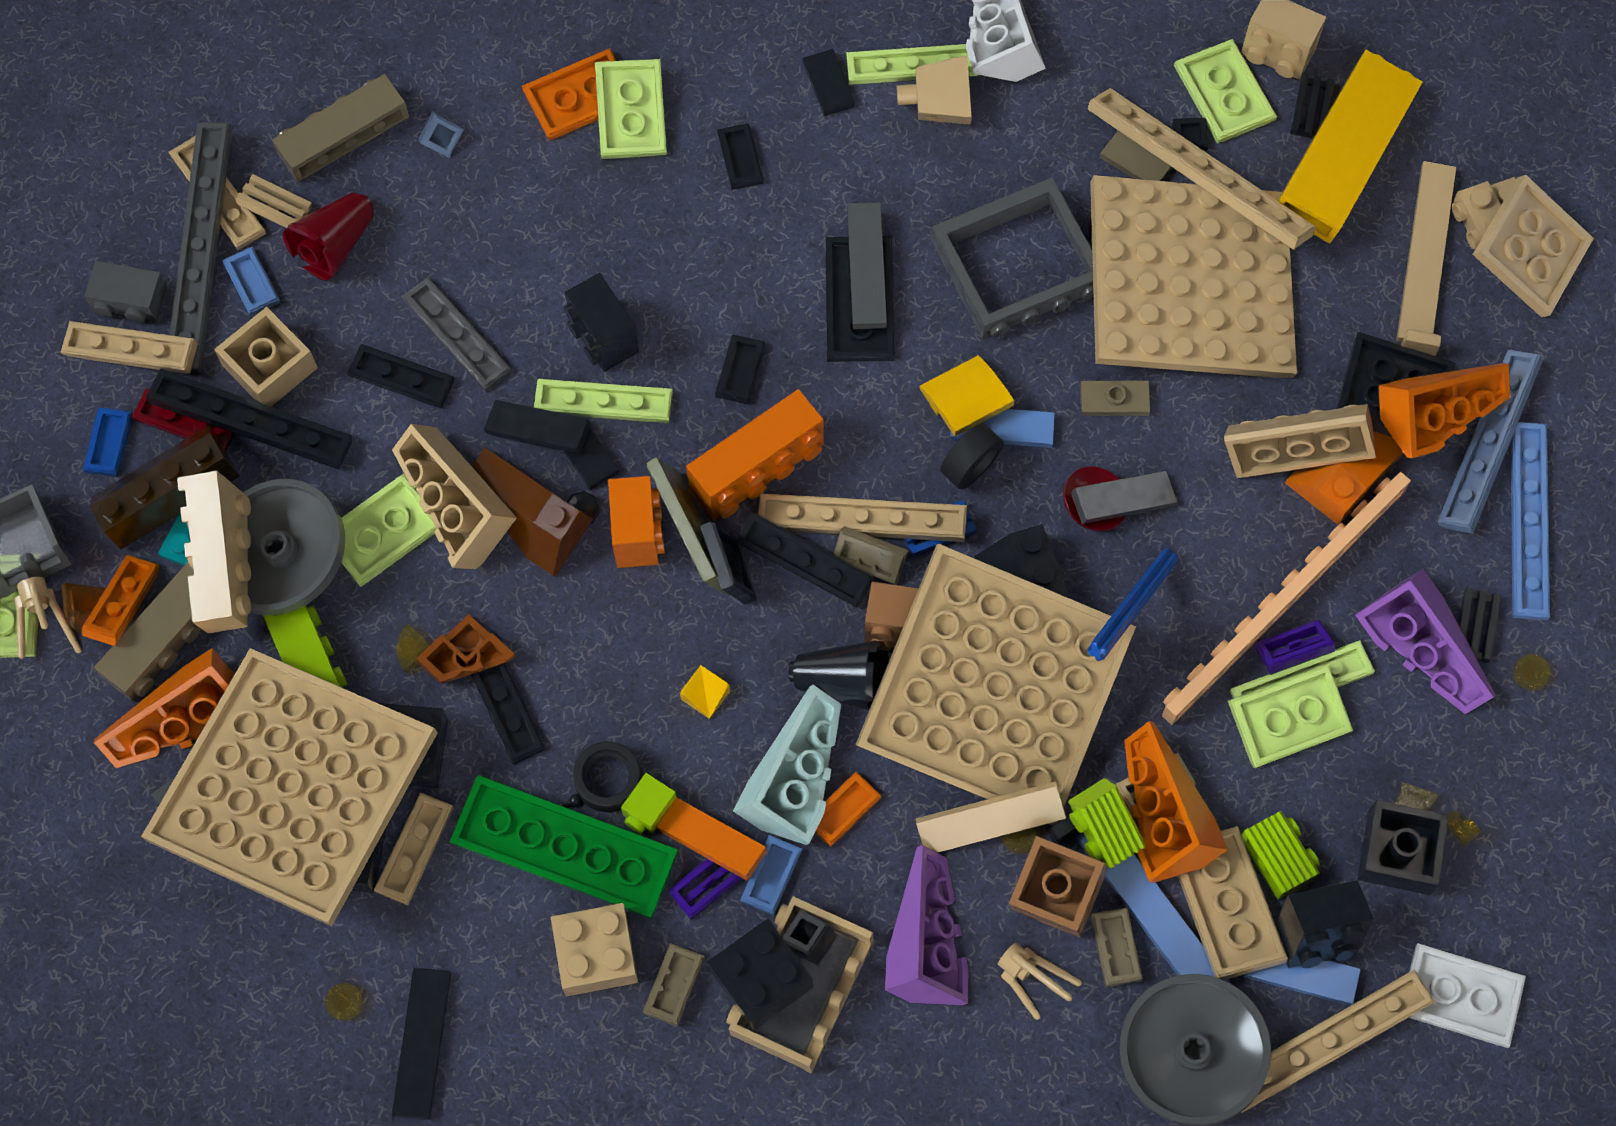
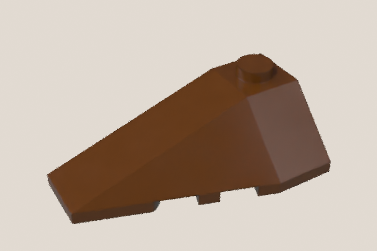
[472,447,593,577]

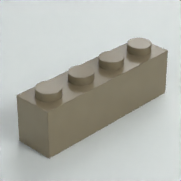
[272,74,409,183]
[94,562,201,701]

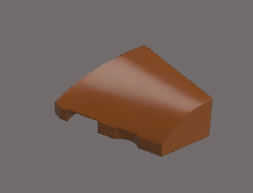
[416,614,515,684]

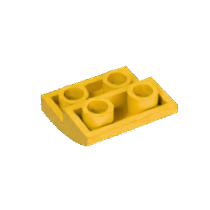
[920,355,1014,437]

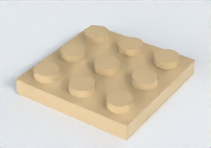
[1472,175,1594,317]

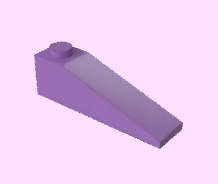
[1355,569,1495,714]
[885,845,969,1005]

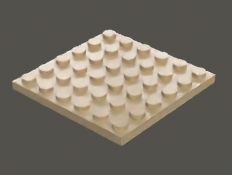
[1090,175,1297,378]
[856,544,1136,826]
[141,648,437,927]

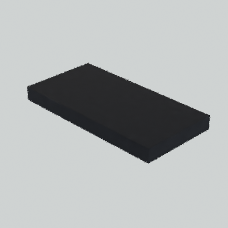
[826,236,895,362]

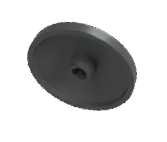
[243,479,345,616]
[1120,974,1271,1126]

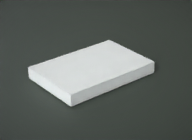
[1409,943,1526,1048]

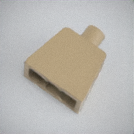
[897,56,971,124]

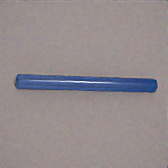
[1087,548,1179,661]

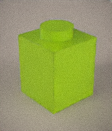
[621,773,677,835]

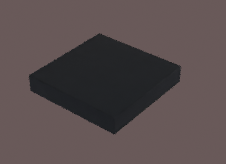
[700,522,757,604]

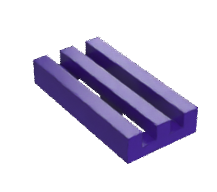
[1255,620,1335,675]
[668,859,742,920]

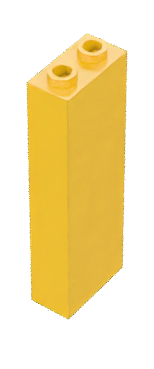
[1278,50,1423,244]

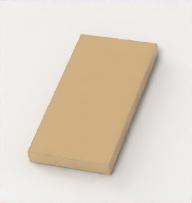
[1178,826,1288,980]

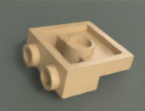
[1452,177,1516,250]

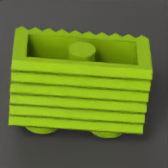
[1068,778,1146,868]
[1241,811,1320,900]

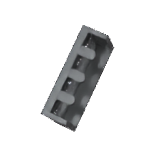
[0,484,72,599]

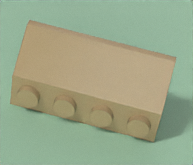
[1224,404,1376,478]

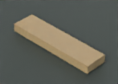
[169,136,266,251]
[61,321,198,374]
[916,781,1066,853]

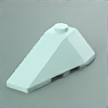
[733,685,841,845]

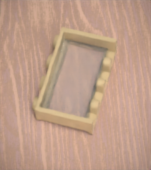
[726,896,874,1073]

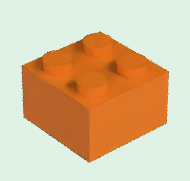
[608,476,665,568]

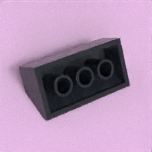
[974,524,1070,599]

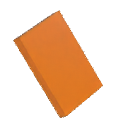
[521,48,616,141]

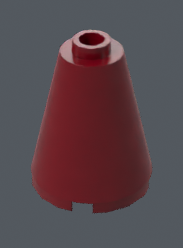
[282,192,374,281]

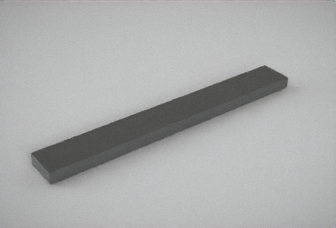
[169,122,233,373]

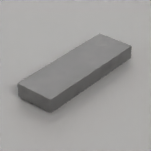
[1071,471,1177,524]

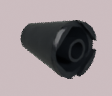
[788,640,889,711]

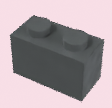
[84,261,167,323]

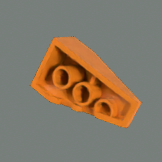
[1379,363,1510,458]
[1285,431,1403,525]

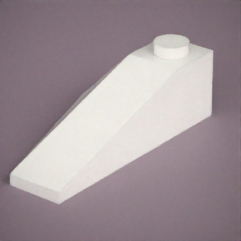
[966,0,1046,82]

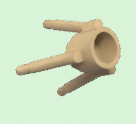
[14,577,82,659]
[998,942,1082,1019]

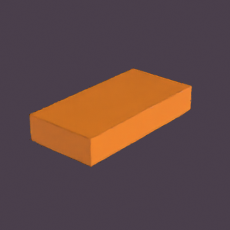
[815,772,881,847]

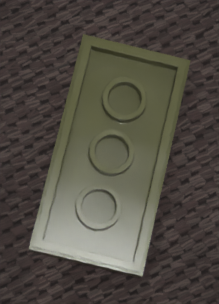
[647,457,728,594]

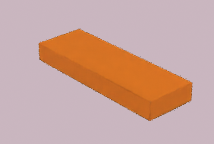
[82,554,160,647]
[657,798,767,881]

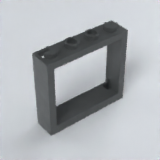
[931,177,1094,339]

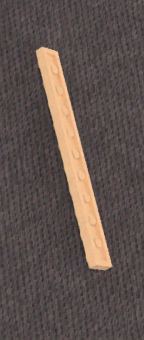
[1162,472,1411,725]

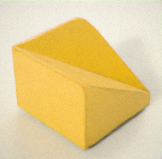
[680,665,730,719]

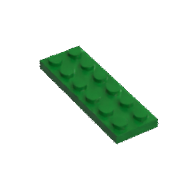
[450,775,679,919]

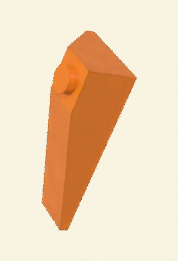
[94,648,235,768]
[1124,721,1228,883]

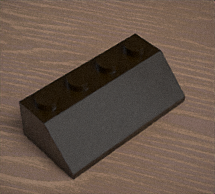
[90,424,240,550]

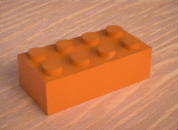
[686,389,824,521]

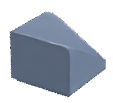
[419,111,464,158]

